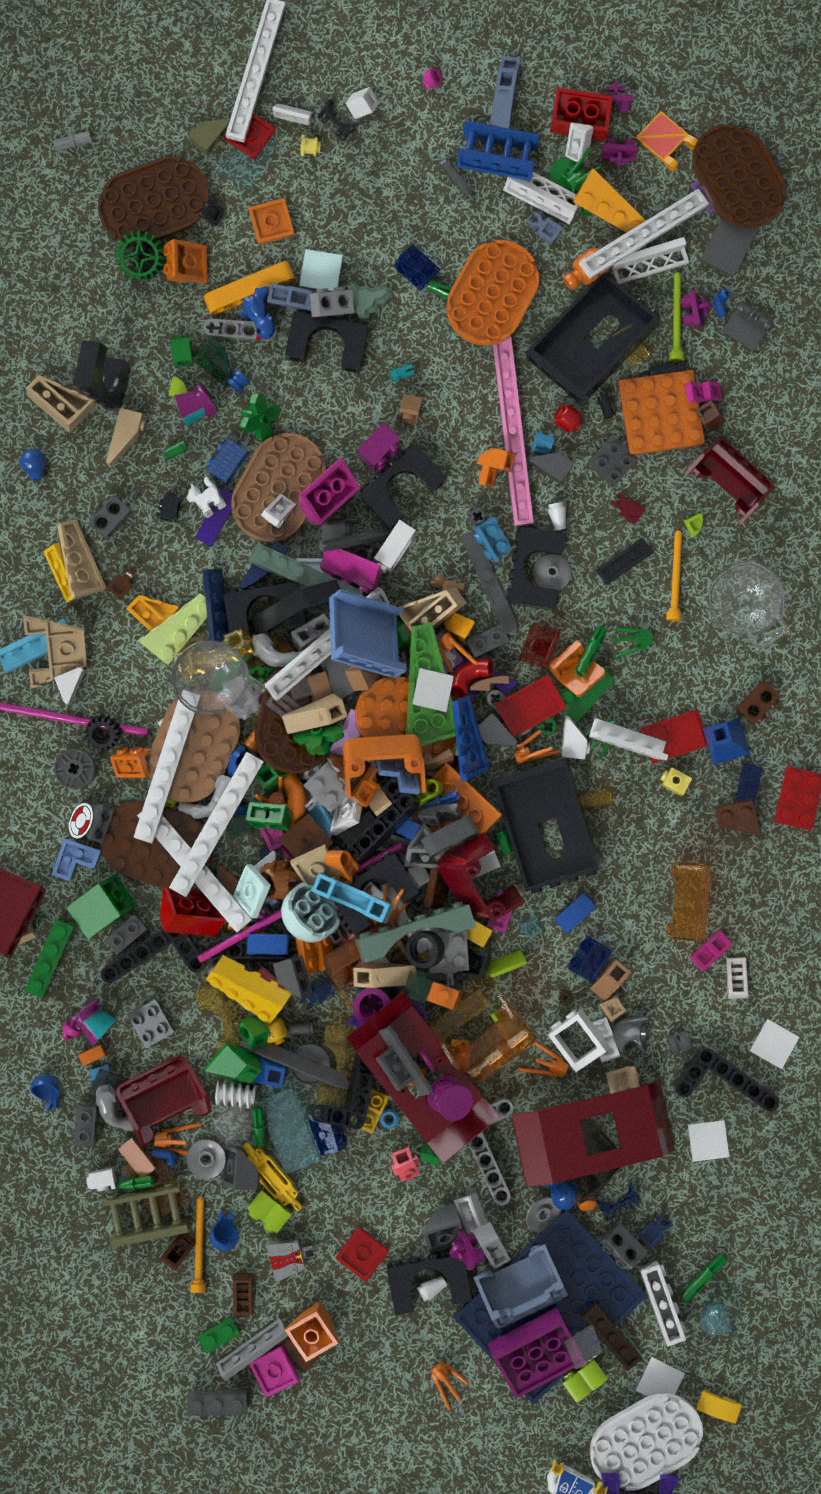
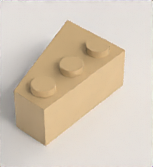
[398,588,466,631]

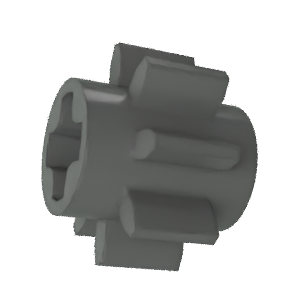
[466,505,489,529]

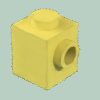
[660,767,692,796]

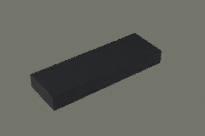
[595,537,653,586]

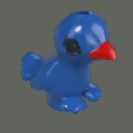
[240,286,275,341]

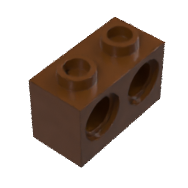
[735,680,780,725]

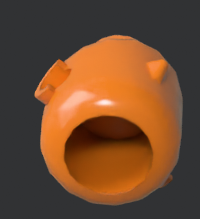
[563,247,609,290]

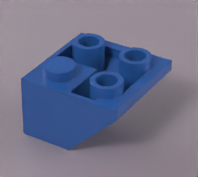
[703,717,750,765]
[253,1045,291,1088]

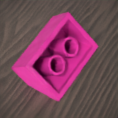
[299,458,361,525]
[320,549,383,594]

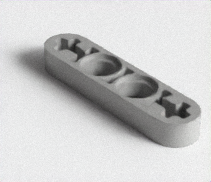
[203,319,277,341]

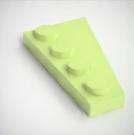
[138,593,207,665]

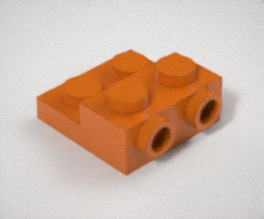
[163,239,207,284]
[295,936,337,974]

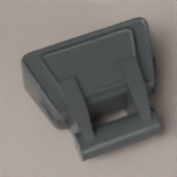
[85,804,115,843]

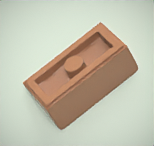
[118,1137,157,1177]

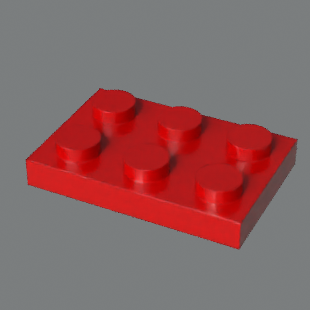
[773,766,821,831]

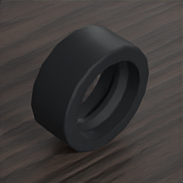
[406,931,445,969]

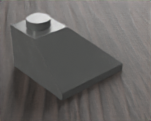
[478,713,518,747]
[222,1145,260,1190]
[422,1204,463,1254]

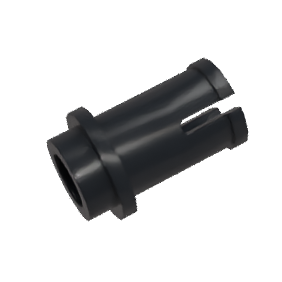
[597,394,616,419]

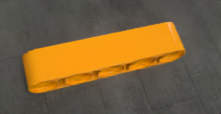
[203,261,296,315]

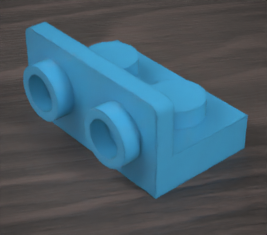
[473,516,512,563]

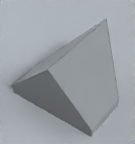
[405,823,445,868]

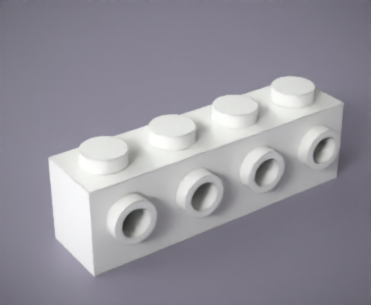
[638,1261,687,1347]

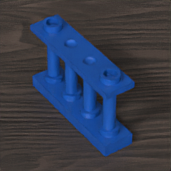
[456,121,539,181]

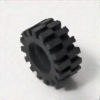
[84,714,122,751]

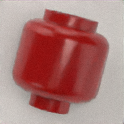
[553,404,582,433]

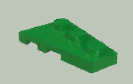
[558,666,614,724]

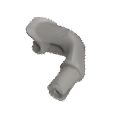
[252,634,304,667]
[178,775,231,819]
[96,1085,133,1131]

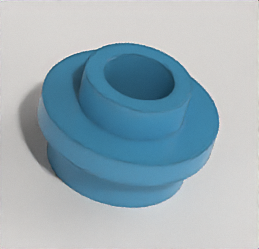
[380,1109,399,1129]

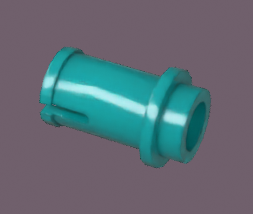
[389,363,415,382]

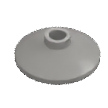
[533,554,571,591]
[187,1139,226,1179]
[526,1197,561,1232]

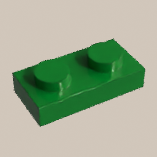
[197,1316,241,1354]

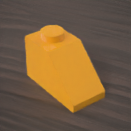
[443,613,475,643]

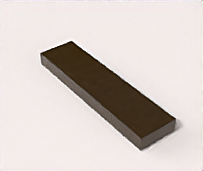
[580,1302,643,1371]

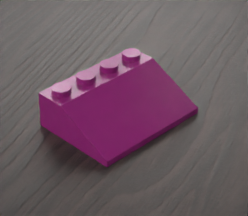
[487,1307,585,1399]

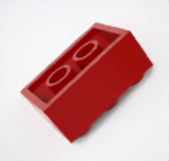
[550,88,613,141]
[160,887,226,936]

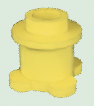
[300,135,321,157]

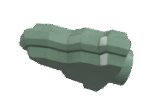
[348,285,392,322]

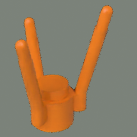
[437,632,478,673]
[513,729,561,765]
[255,776,287,806]
[382,882,421,923]
[518,1041,569,1078]
[155,1123,201,1155]
[430,1361,469,1410]

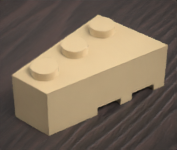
[26,375,96,433]

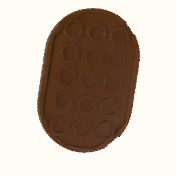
[692,124,786,228]
[98,156,209,246]
[254,665,335,774]
[100,801,214,888]

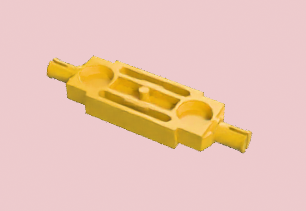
[242,1141,303,1212]

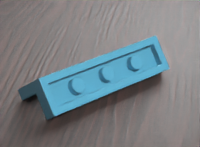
[0,618,69,673]

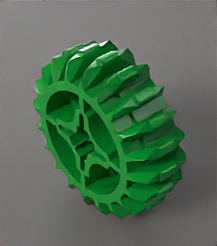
[114,230,165,282]

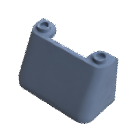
[473,1244,568,1328]

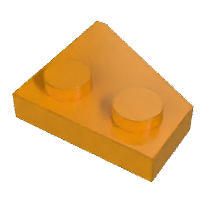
[126,595,179,632]

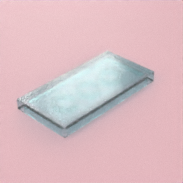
[257,1087,322,1174]

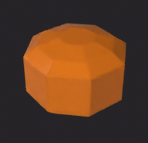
[577,1194,597,1211]

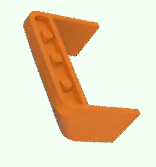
[342,734,426,798]

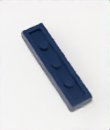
[203,569,230,646]

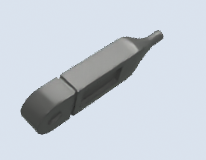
[438,158,475,201]

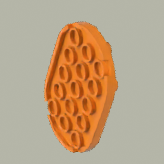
[446,240,539,346]
[355,677,461,757]

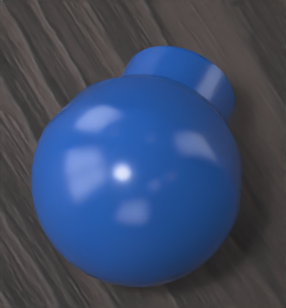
[20,449,46,481]

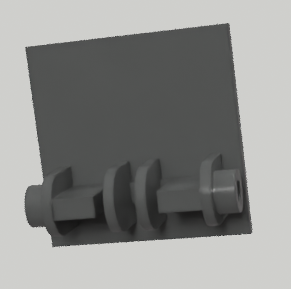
[722,300,774,351]
[588,434,637,488]
[127,999,175,1049]

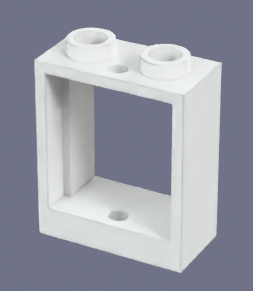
[374,520,416,574]
[548,1009,610,1072]

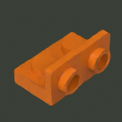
[110,747,151,778]

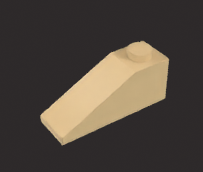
[106,408,146,467]

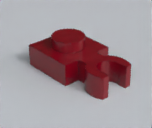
[610,493,646,525]

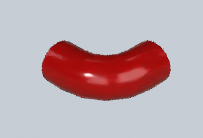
[450,658,494,697]

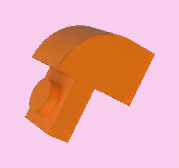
[477,448,516,488]

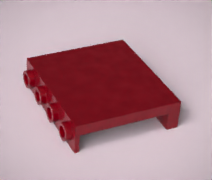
[0,868,46,959]

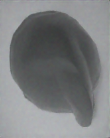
[612,1016,650,1054]

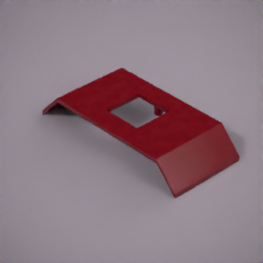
[346,991,500,1163]
[511,1079,675,1186]

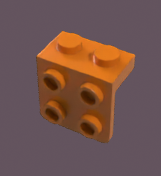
[549,641,606,697]

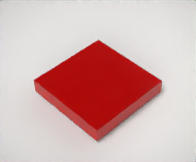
[224,113,276,161]
[335,1226,390,1282]

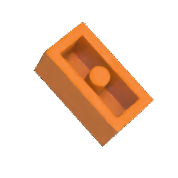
[78,1044,106,1066]

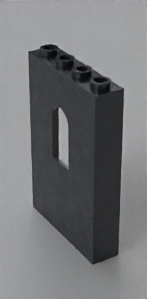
[525,273,660,406]
[492,758,601,894]

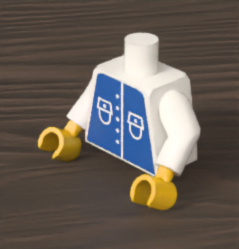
[547,1459,608,1494]

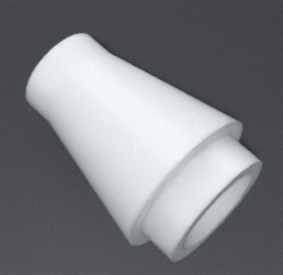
[548,502,566,531]
[417,1276,447,1302]

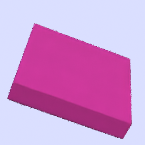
[249,1344,301,1397]

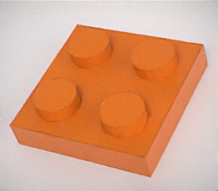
[248,198,295,246]

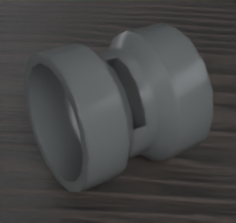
[666,1031,692,1055]

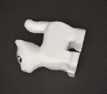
[186,477,227,518]

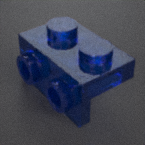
[394,245,441,291]

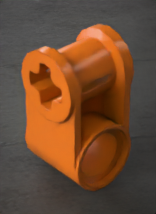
[325,850,360,885]

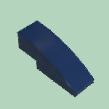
[240,540,289,591]

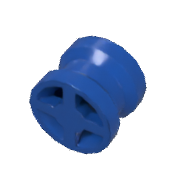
[226,370,250,394]

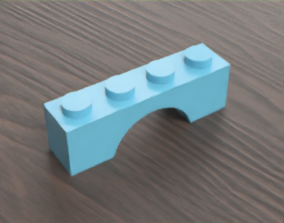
[311,873,394,923]

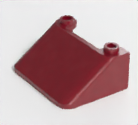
[116,1056,212,1147]

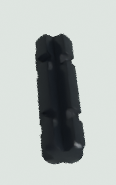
[649,361,686,376]

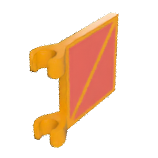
[635,111,698,172]

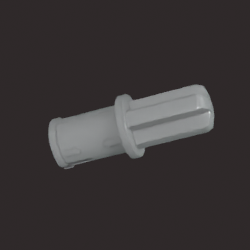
[53,131,92,151]

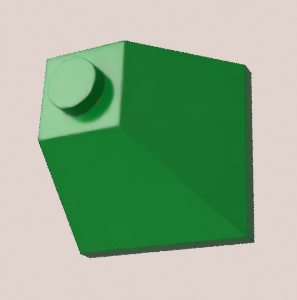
[204,1043,262,1083]

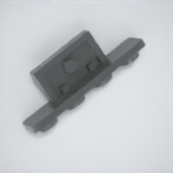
[375,1026,433,1096]

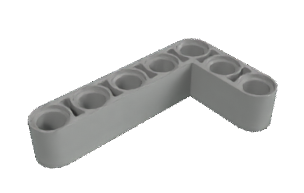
[468,1098,513,1205]

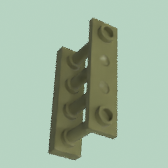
[102,1181,190,1248]

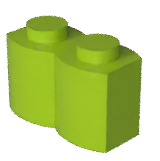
[247,1188,293,1233]
[561,1357,608,1403]

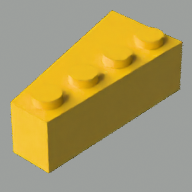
[206,955,292,1024]

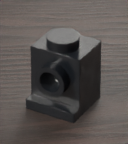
[156,492,181,523]

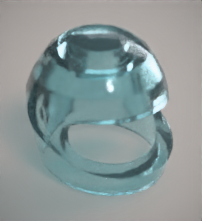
[700,1302,737,1336]

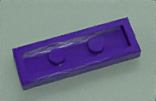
[195,488,233,547]

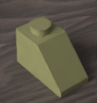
[189,119,230,156]

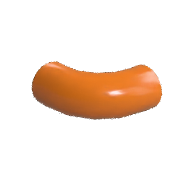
[282,774,307,827]

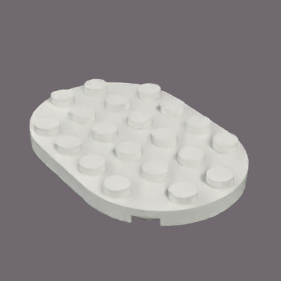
[590,1393,703,1491]

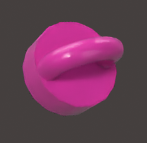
[423,67,442,89]
[62,1020,82,1040]

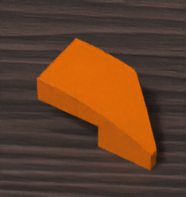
[351,767,380,807]

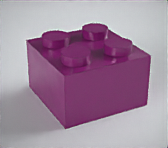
[357,422,401,473]

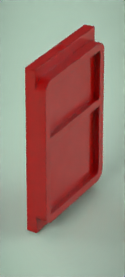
[494,675,567,737]
[640,709,708,764]

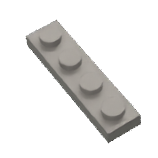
[216,1318,288,1381]

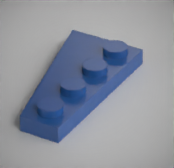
[452,696,490,781]

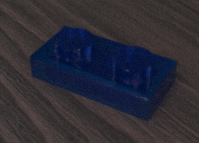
[734,763,762,804]

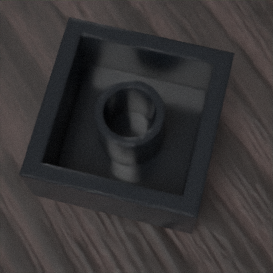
[461,948,492,980]

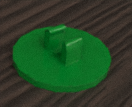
[549,158,586,193]

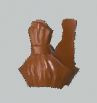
[259,856,301,900]

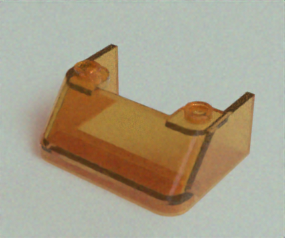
[666,861,711,942]
[323,922,412,1009]
[439,994,536,1083]

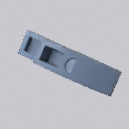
[491,56,521,129]
[267,283,342,317]

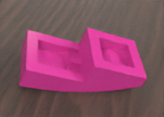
[685,381,722,403]
[689,930,733,972]

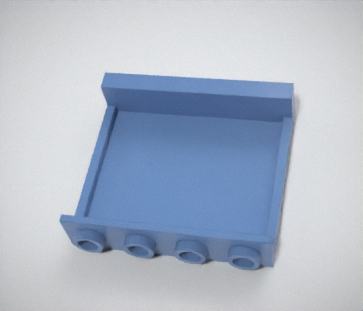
[329,589,407,678]

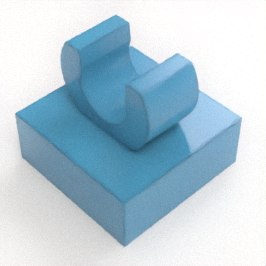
[531,431,555,455]

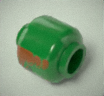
[397,620,411,649]

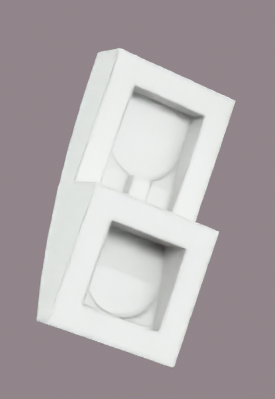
[592,1017,620,1063]

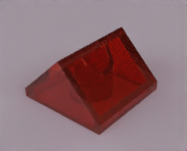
[519,625,561,670]

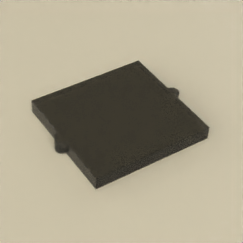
[87,1068,130,1109]

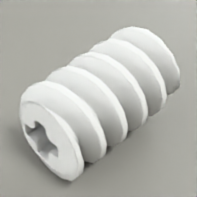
[215,1081,257,1109]

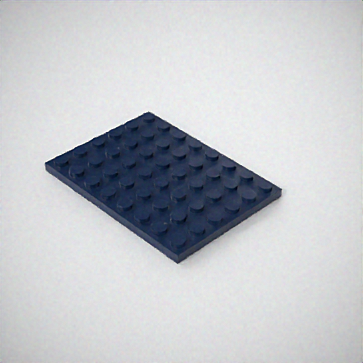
[453,1210,647,1405]

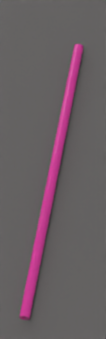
[0,703,148,737]
[197,841,404,963]

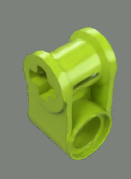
[409,779,444,807]

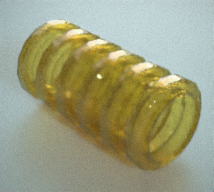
[579,789,613,810]

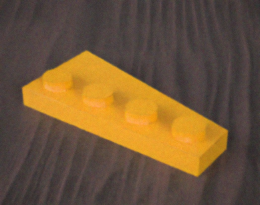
[573,167,647,233]

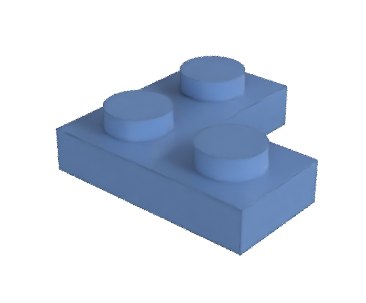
[376,758,421,794]
[52,838,101,881]

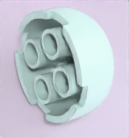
[281,882,340,942]

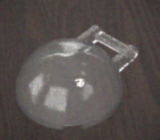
[708,561,792,654]
[171,640,267,720]

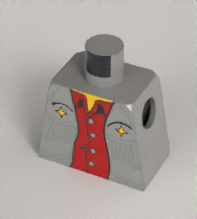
[267,1239,315,1282]

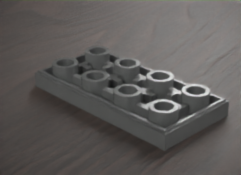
[699,218,759,278]

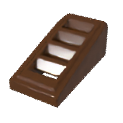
[233,1273,253,1316]

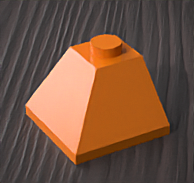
[284,1302,339,1362]

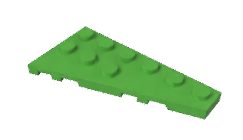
[406,622,456,746]

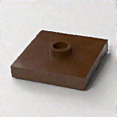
[279,814,333,858]
[424,868,448,909]

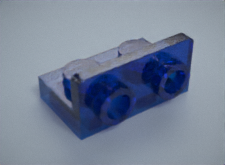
[568,936,612,984]
[308,1111,347,1156]

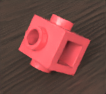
[391,1147,421,1182]

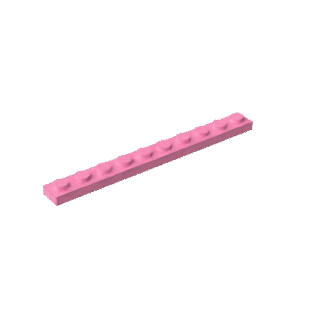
[493,337,534,527]

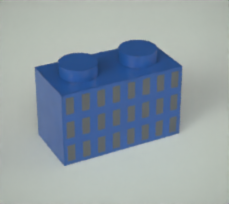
[207,438,248,485]

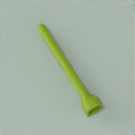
[669,272,684,362]

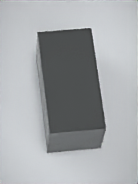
[329,923,349,945]

